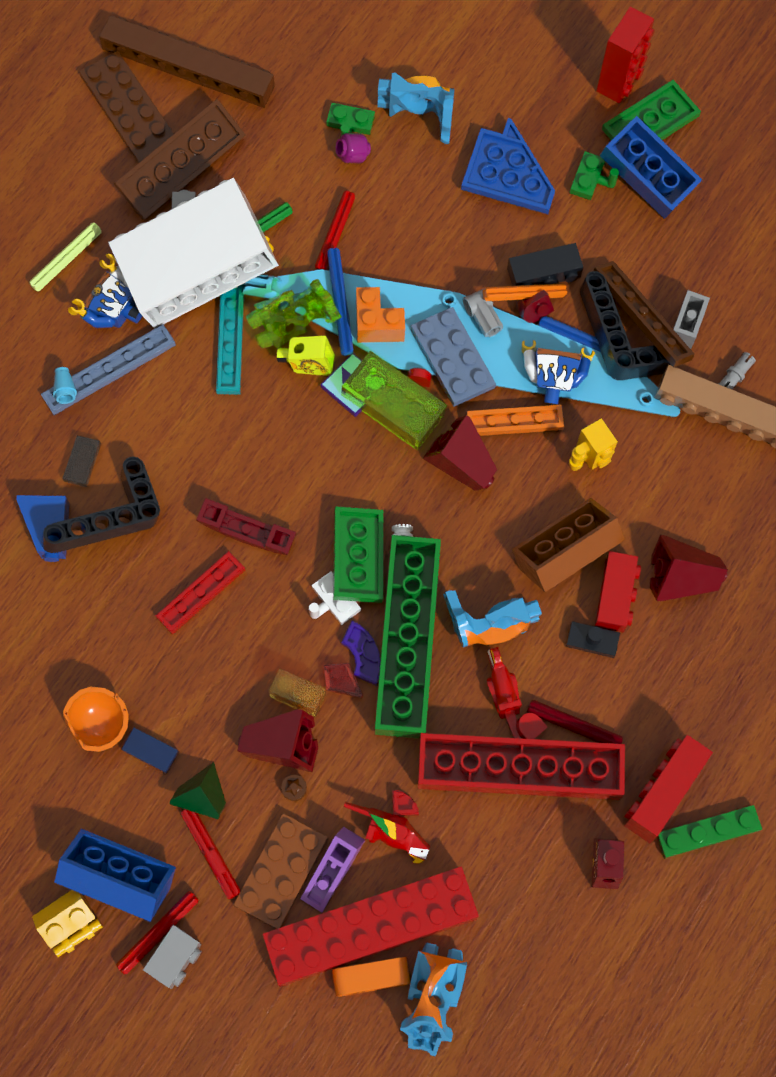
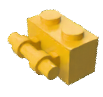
[569,418,618,471]
[32,890,103,957]

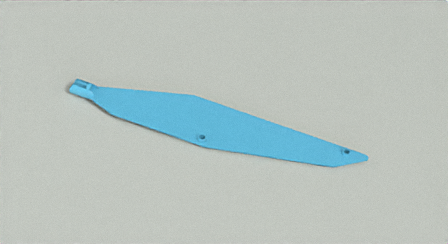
[243,269,680,417]

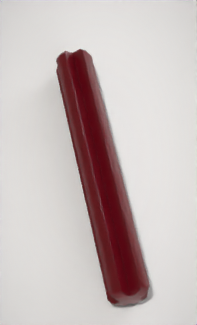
[527,700,623,744]

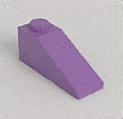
[300,827,365,912]

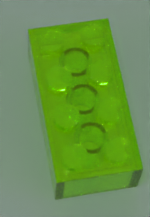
[341,351,447,450]

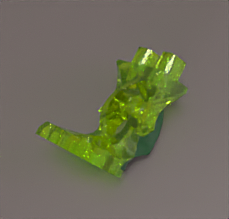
[246,279,342,349]

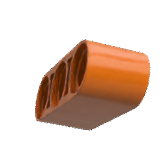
[332,957,411,997]

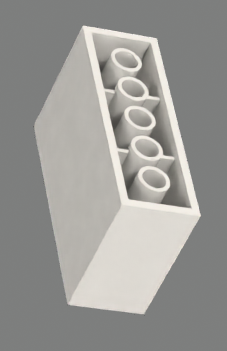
[108,178,279,329]

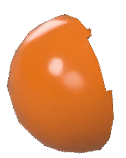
[63,686,129,752]

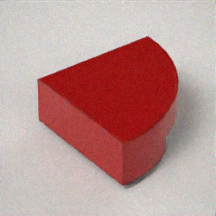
[392,790,419,816]

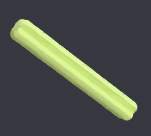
[29,222,102,292]

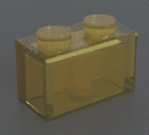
[269,668,326,717]

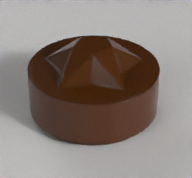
[281,774,307,801]

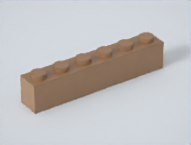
[654,365,776,448]

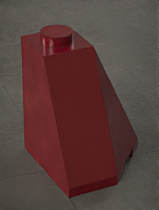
[423,415,497,491]
[650,534,728,601]
[237,709,318,772]

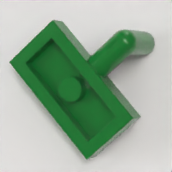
[327,103,375,136]
[570,151,619,200]

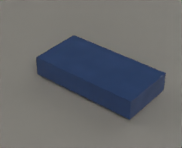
[121,728,179,774]

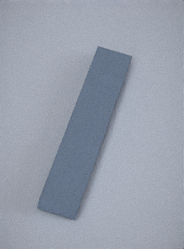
[41,324,176,415]

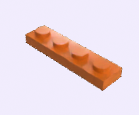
[467,405,564,436]

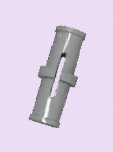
[719,352,756,389]

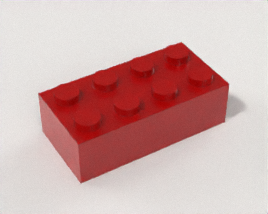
[596,6,655,104]
[624,735,713,844]

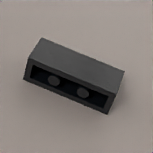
[507,243,583,286]

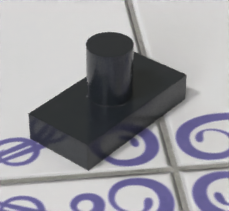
[566,621,620,658]

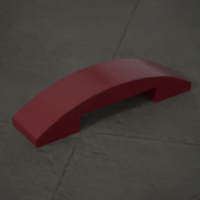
[196,498,296,555]

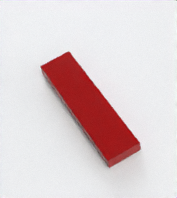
[155,551,245,635]

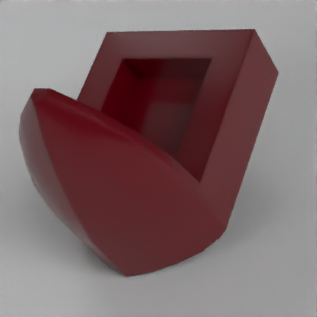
[517,290,554,323]

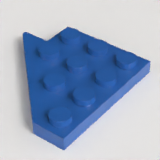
[461,118,555,214]

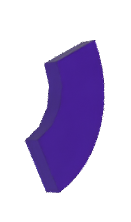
[341,621,381,686]

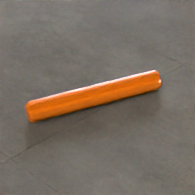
[482,284,567,301]

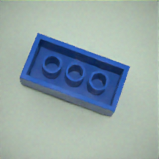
[600,116,702,219]
[54,829,176,922]

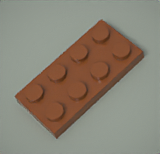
[233,813,328,929]

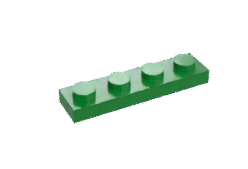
[657,805,763,859]

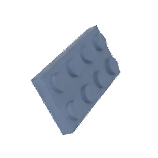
[411,307,496,407]

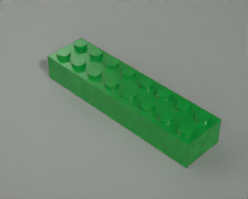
[375,535,441,739]

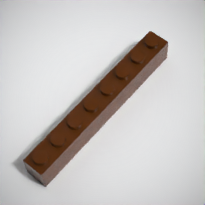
[99,15,275,108]

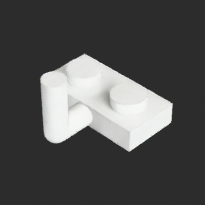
[309,571,361,625]

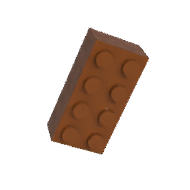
[512,498,625,592]

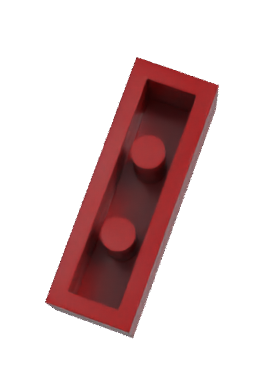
[594,551,641,633]

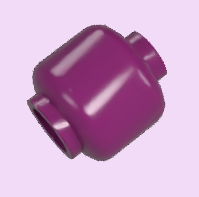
[335,133,371,163]

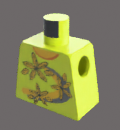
[277,336,335,376]

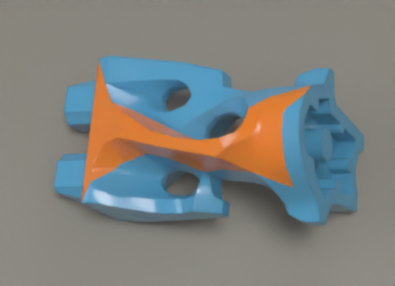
[443,590,542,648]
[400,943,467,1056]

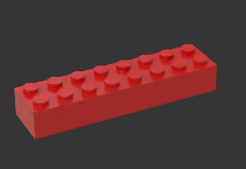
[418,733,625,800]
[263,866,479,987]

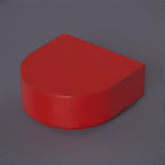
[407,368,432,387]
[516,713,548,739]

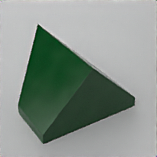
[170,762,226,819]

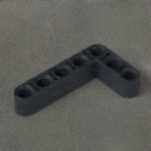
[580,271,672,380]
[41,457,160,553]

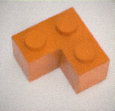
[356,287,405,343]

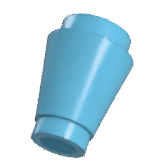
[53,367,77,404]

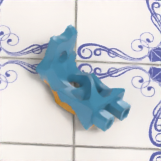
[377,73,455,144]

